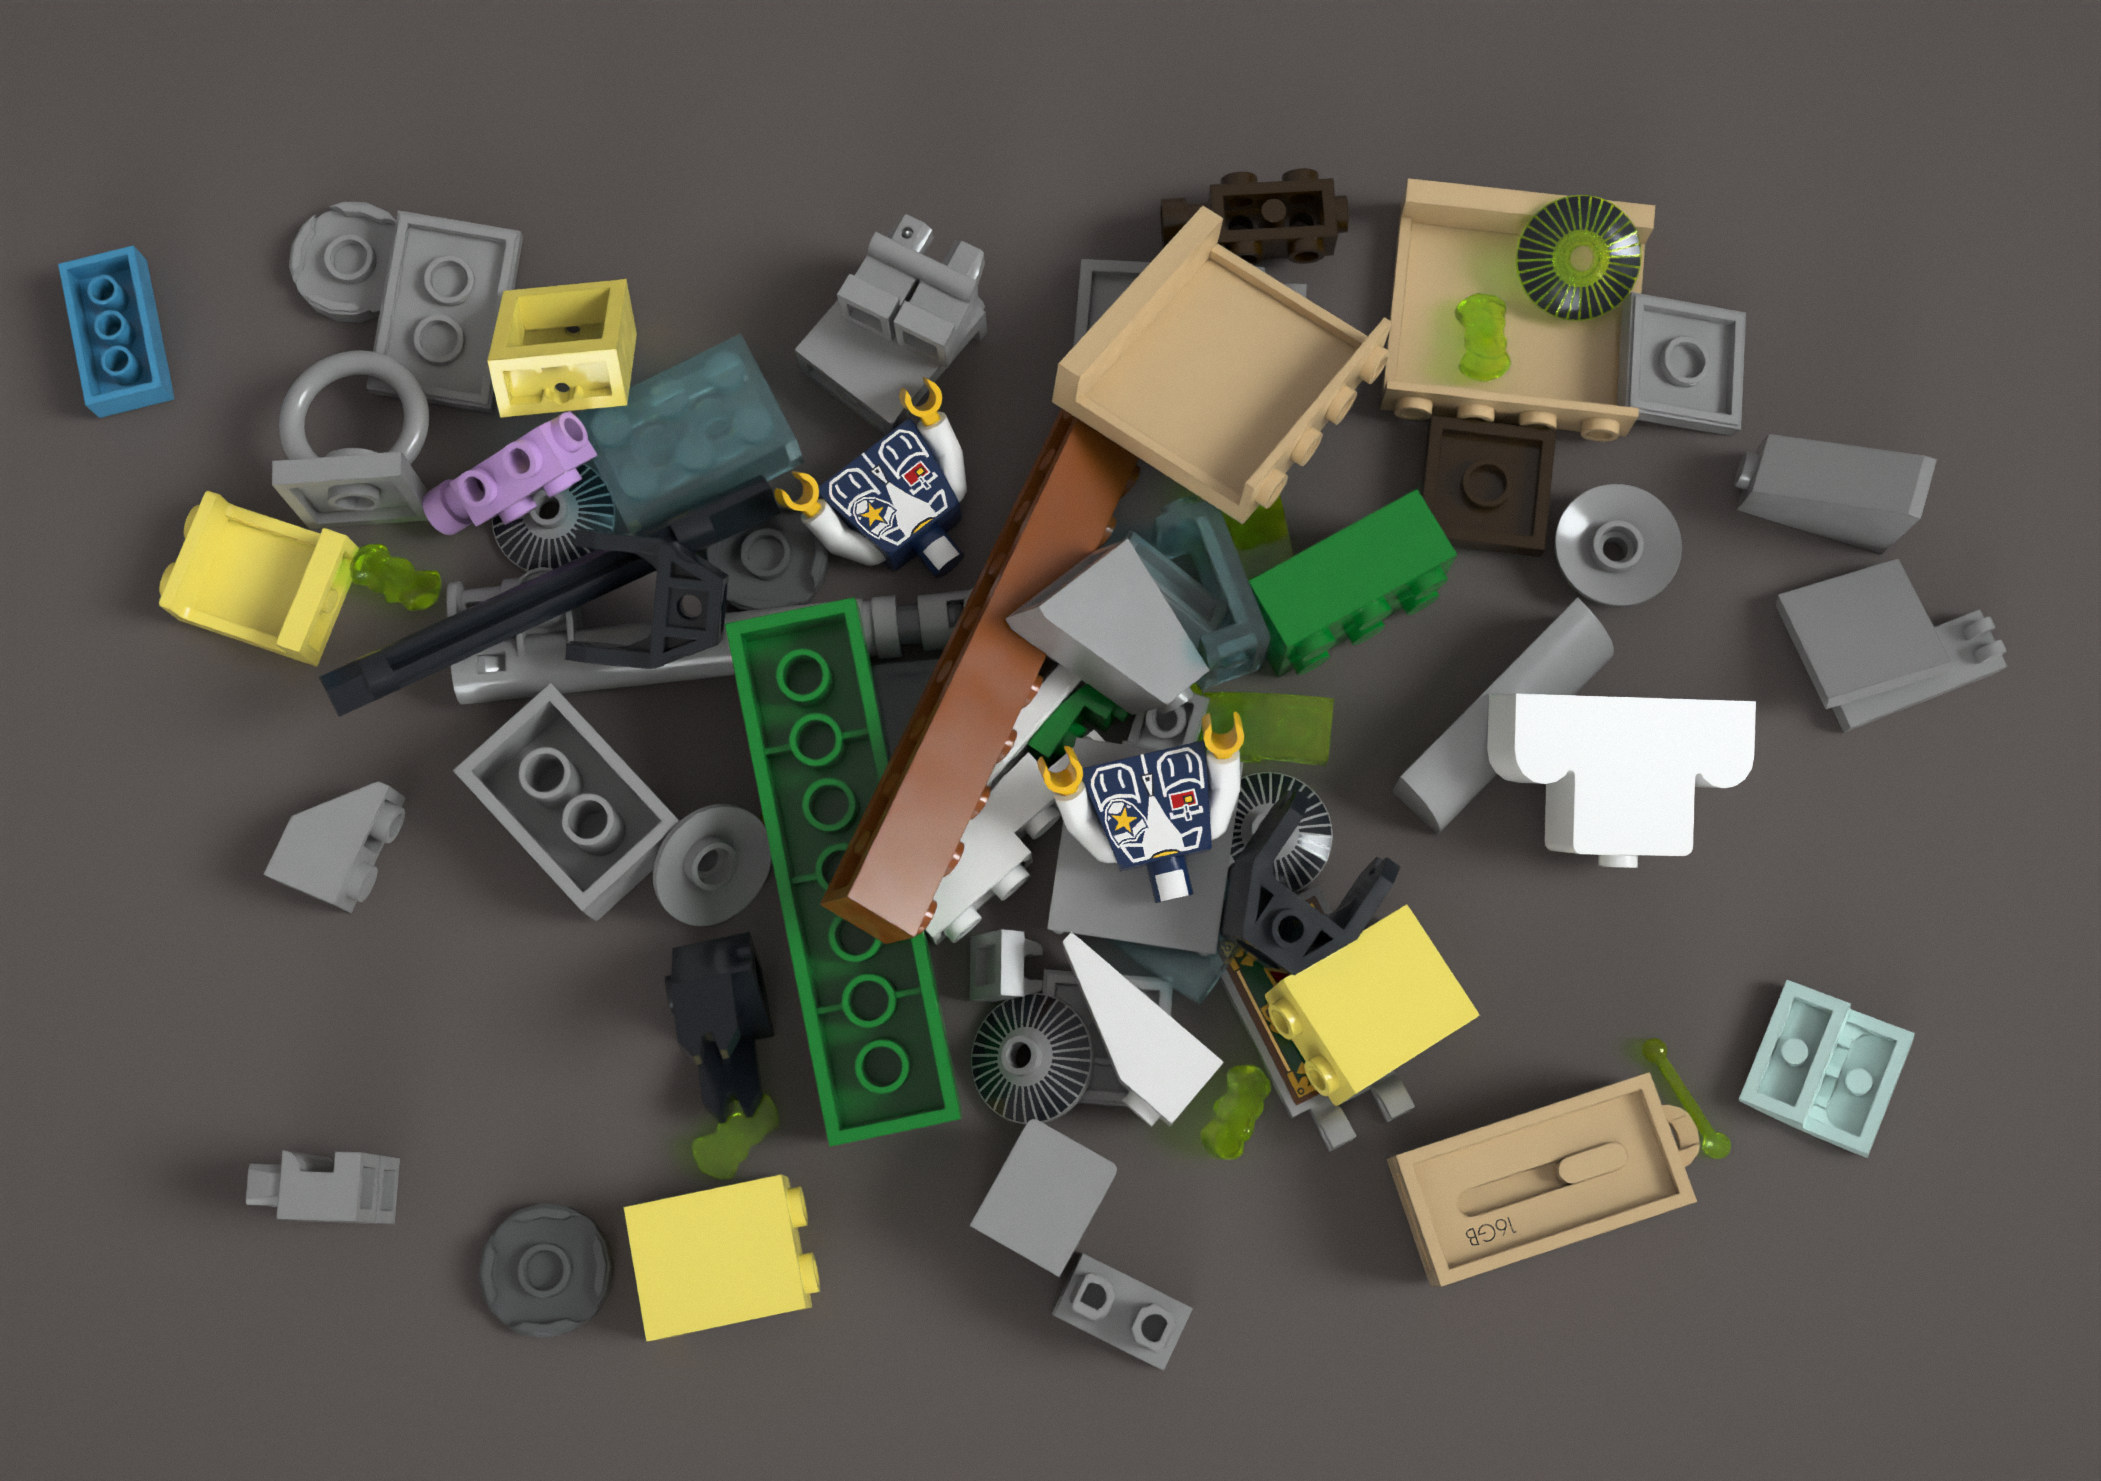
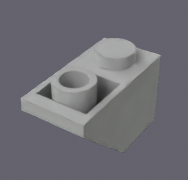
[263,781,406,913]

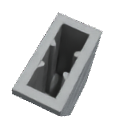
[1734,434,1937,555]
[1005,539,1209,715]

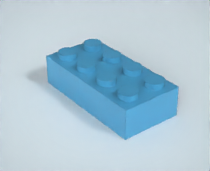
[58,245,175,418]

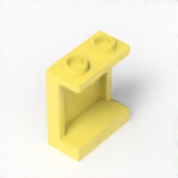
[159,491,363,667]
[1265,904,1480,1106]
[624,1174,820,1342]

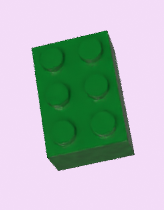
[1240,489,1457,677]

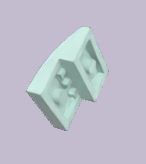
[1739,980,1915,1158]

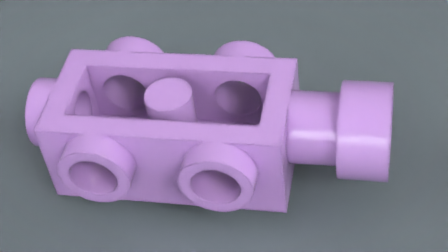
[422,411,597,535]

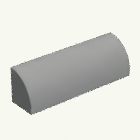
[1392,597,1614,835]

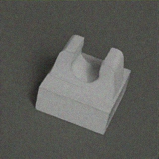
[969,929,1043,1002]

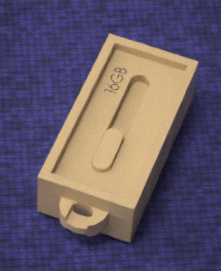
[1387,1072,1700,1287]

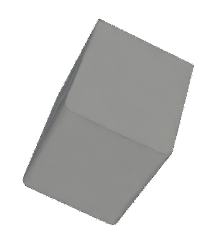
[970,1119,1117,1277]

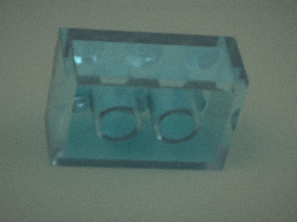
[575,333,804,533]

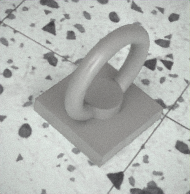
[272,350,429,529]

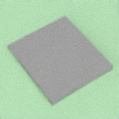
[1047,736,1244,956]

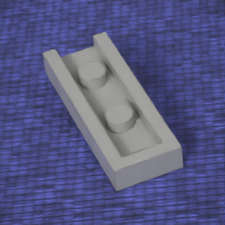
[1832,609,2007,733]

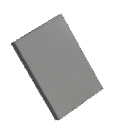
[366,210,523,414]

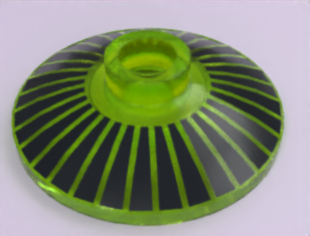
[1515,195,1642,321]

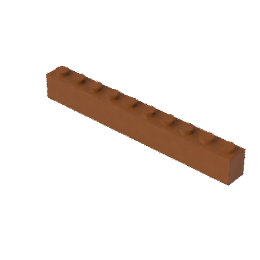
[820,408,1140,944]

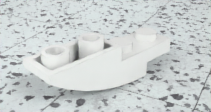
[925,730,1105,946]

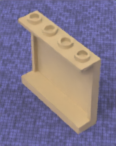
[1380,178,1656,442]
[1052,206,1392,524]

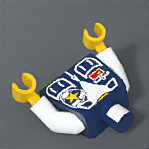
[774,377,967,579]
[1037,712,1244,903]

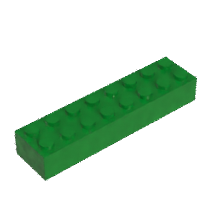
[725,597,963,1147]

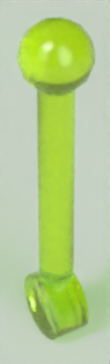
[1642,1037,1731,1159]

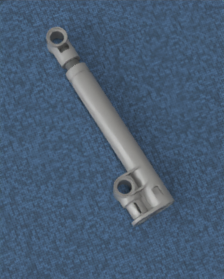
[447,567,974,705]

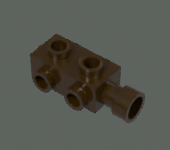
[1160,168,1349,265]

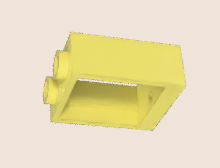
[487,279,637,418]

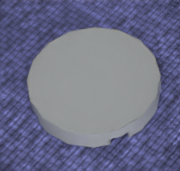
[289,202,396,323]

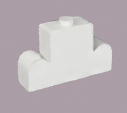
[1487,694,1756,868]

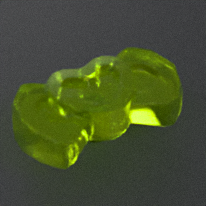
[1454,293,1512,382]
[349,543,442,611]
[1201,1064,1271,1160]
[691,1093,780,1179]

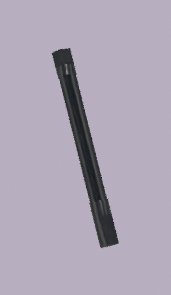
[319,474,780,717]

